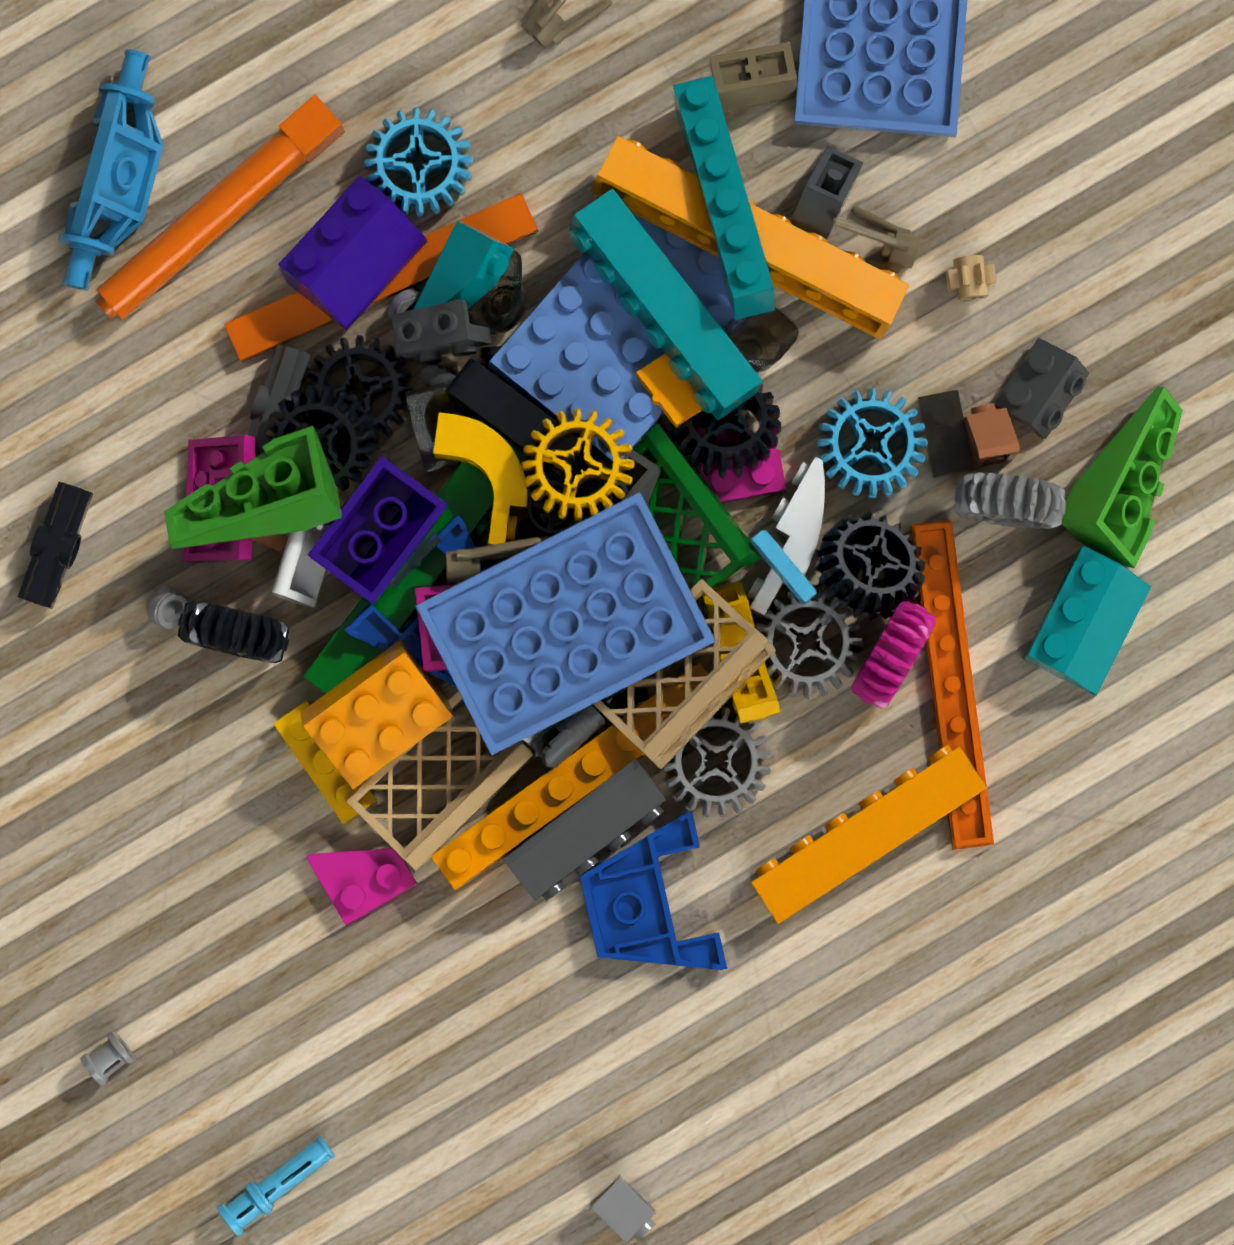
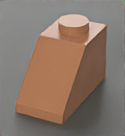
[963,404,1020,468]

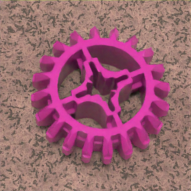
[852,601,935,709]

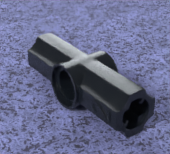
[18,481,93,609]

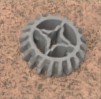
[954,472,1066,530]
[755,589,863,699]
[661,707,772,817]

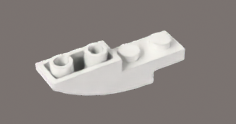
[747,456,825,619]

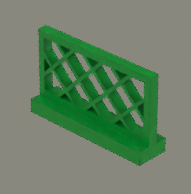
[585,423,761,603]

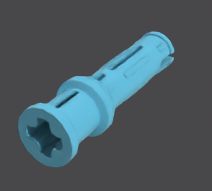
[217,1136,336,1237]

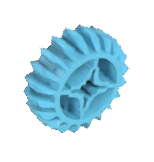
[363,107,473,218]
[816,388,928,499]

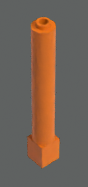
[95,94,345,320]

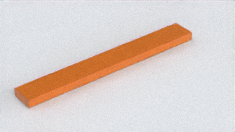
[224,193,538,363]
[910,520,994,850]

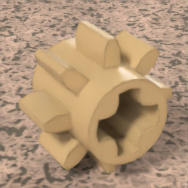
[945,255,997,301]

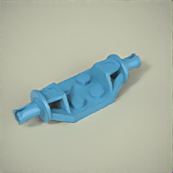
[58,49,164,291]

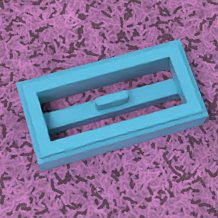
[751,530,817,606]

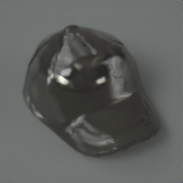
[468,250,527,334]
[724,308,799,373]

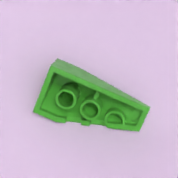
[1061,386,1183,568]
[164,426,342,549]

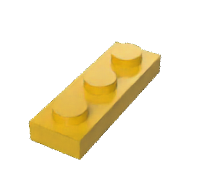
[273,700,378,825]

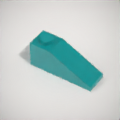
[413,221,514,310]

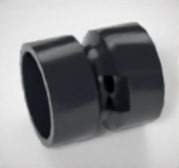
[527,481,580,536]

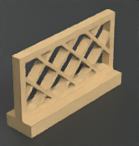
[593,579,776,769]
[346,691,534,873]

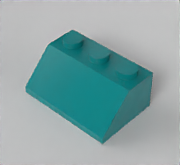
[1023,546,1152,696]

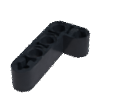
[445,358,598,484]

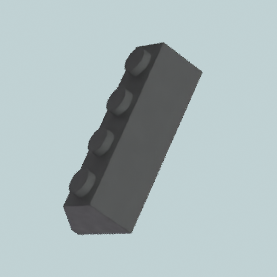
[503,758,666,902]

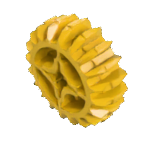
[521,408,634,522]

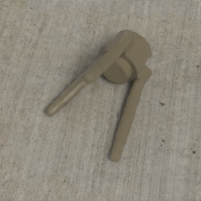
[522,0,613,48]
[832,206,920,273]
[446,537,541,584]

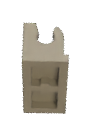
[710,42,797,111]

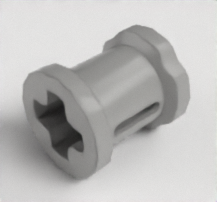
[80,1031,136,1086]

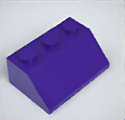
[278,175,428,330]
[308,456,449,605]

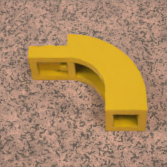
[433,412,528,546]
[703,580,781,723]

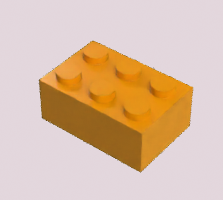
[301,639,453,789]

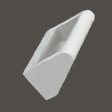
[271,524,329,609]

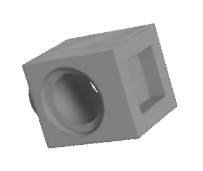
[591,1175,656,1243]

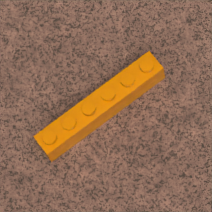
[751,745,987,924]

